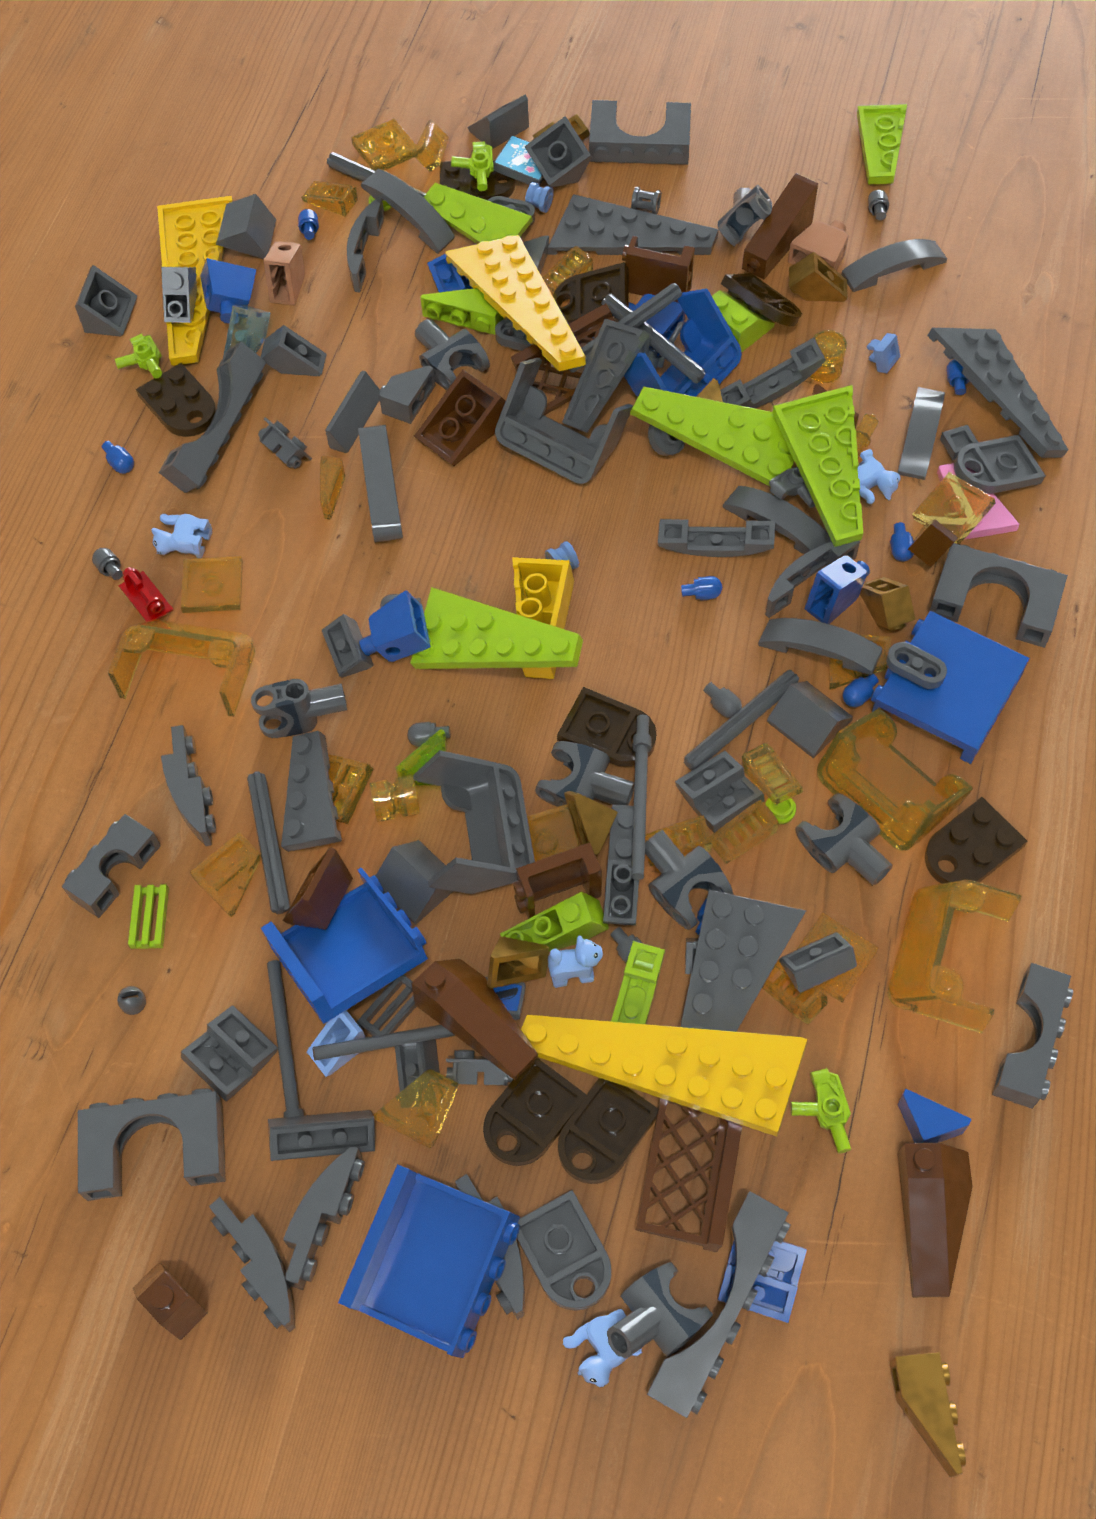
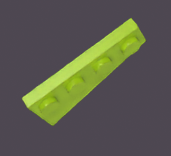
[857,104,907,184]
[423,183,533,244]

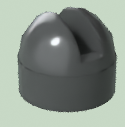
[117,986,146,1015]

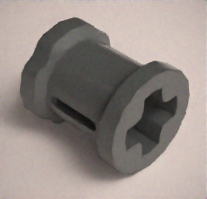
[631,186,662,214]

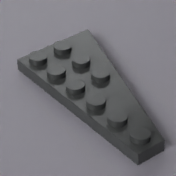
[680,890,806,1032]

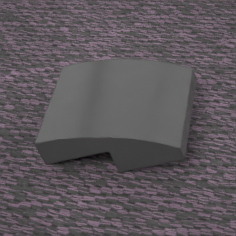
[675,750,765,833]
[181,1005,278,1102]

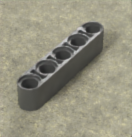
[358,425,403,542]

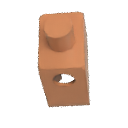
[788,220,849,271]
[263,241,305,305]

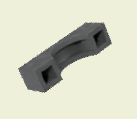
[992,963,1073,1109]

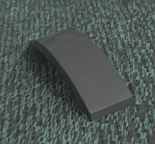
[361,169,455,254]
[347,199,385,293]
[841,239,947,292]
[720,338,826,408]
[898,387,945,480]
[723,486,832,554]
[658,519,775,557]
[765,541,860,618]
[758,618,882,675]

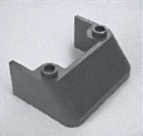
[495,358,633,484]
[413,750,535,894]

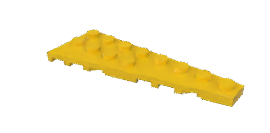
[157,196,233,366]
[445,235,586,371]
[521,1015,807,1137]

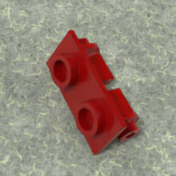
[118,567,173,625]

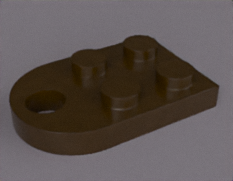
[440,160,515,200]
[553,262,629,324]
[721,273,802,326]
[136,363,216,437]
[557,687,657,766]
[925,797,1028,889]
[483,1058,587,1166]
[558,1078,658,1184]

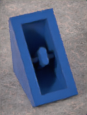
[897,1089,971,1143]

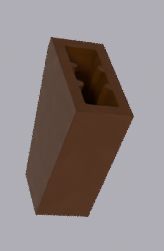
[132,1262,207,1340]

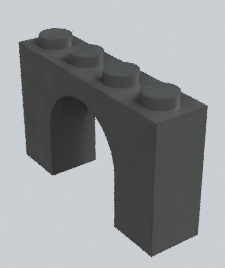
[589,100,691,165]
[929,543,1068,648]
[78,1089,226,1201]

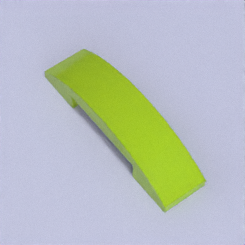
[611,941,665,1024]

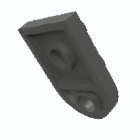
[954,435,1046,494]
[517,1190,611,1311]

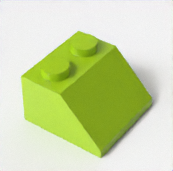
[712,290,775,352]

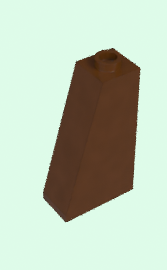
[742,173,818,280]

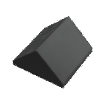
[467,94,529,149]
[524,116,592,187]
[216,194,276,259]
[75,265,138,337]
[767,681,853,759]
[375,840,453,925]

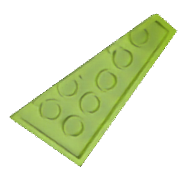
[773,385,863,547]
[630,387,795,487]

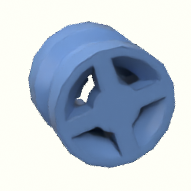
[525,182,553,213]
[545,541,579,570]

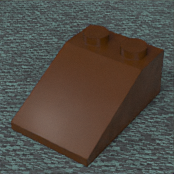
[414,369,506,466]

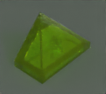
[395,729,448,786]

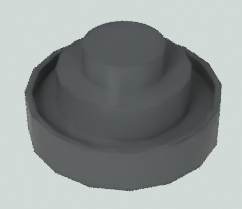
[648,425,685,456]

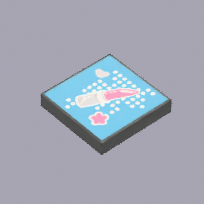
[493,135,544,185]

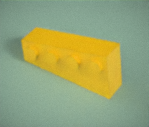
[512,557,574,679]

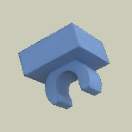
[867,333,900,373]

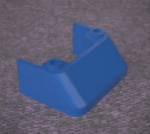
[624,288,742,397]

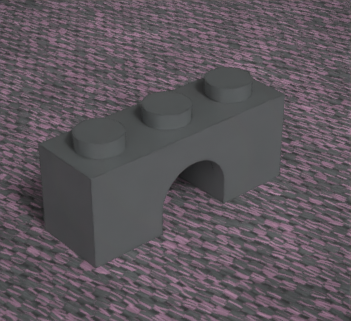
[62,814,161,918]

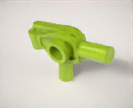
[451,141,494,191]
[115,333,162,378]
[791,1068,851,1153]

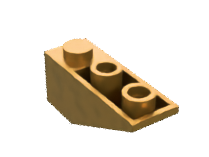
[889,1352,966,1477]

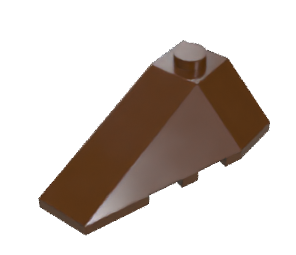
[411,959,538,1080]
[897,1143,973,1298]

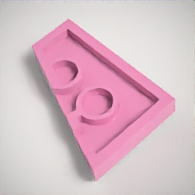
[937,463,1020,540]

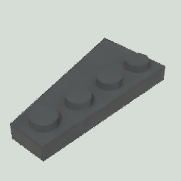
[562,319,650,433]
[281,731,342,852]

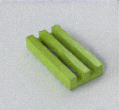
[128,884,169,949]

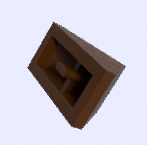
[908,519,958,567]

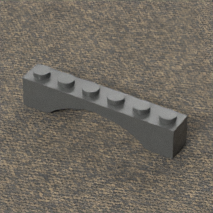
[158,341,266,493]
[647,1191,791,1418]

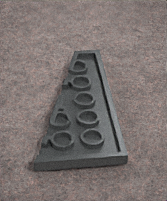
[548,194,719,255]
[927,327,1069,458]

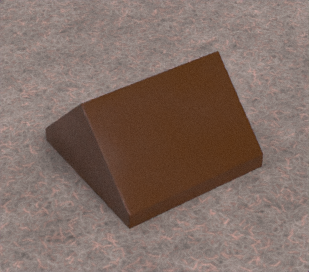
[282,847,353,929]

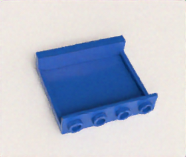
[871,611,1030,764]
[261,867,428,1024]
[338,1164,520,1358]

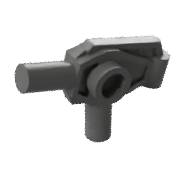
[769,467,815,508]

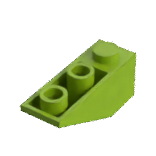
[420,288,504,335]
[500,892,609,952]

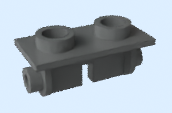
[258,417,312,469]
[446,1050,513,1086]

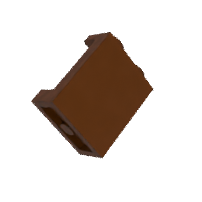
[622,236,695,303]
[513,842,602,919]

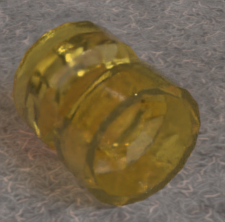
[810,330,847,383]
[370,774,421,822]

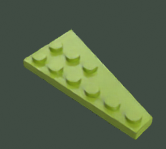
[410,587,583,669]

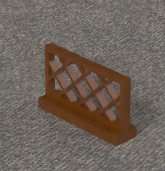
[511,303,615,415]
[635,1098,742,1252]

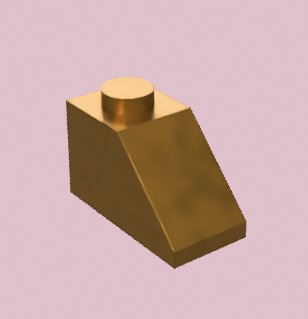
[788,252,848,302]
[860,577,916,630]

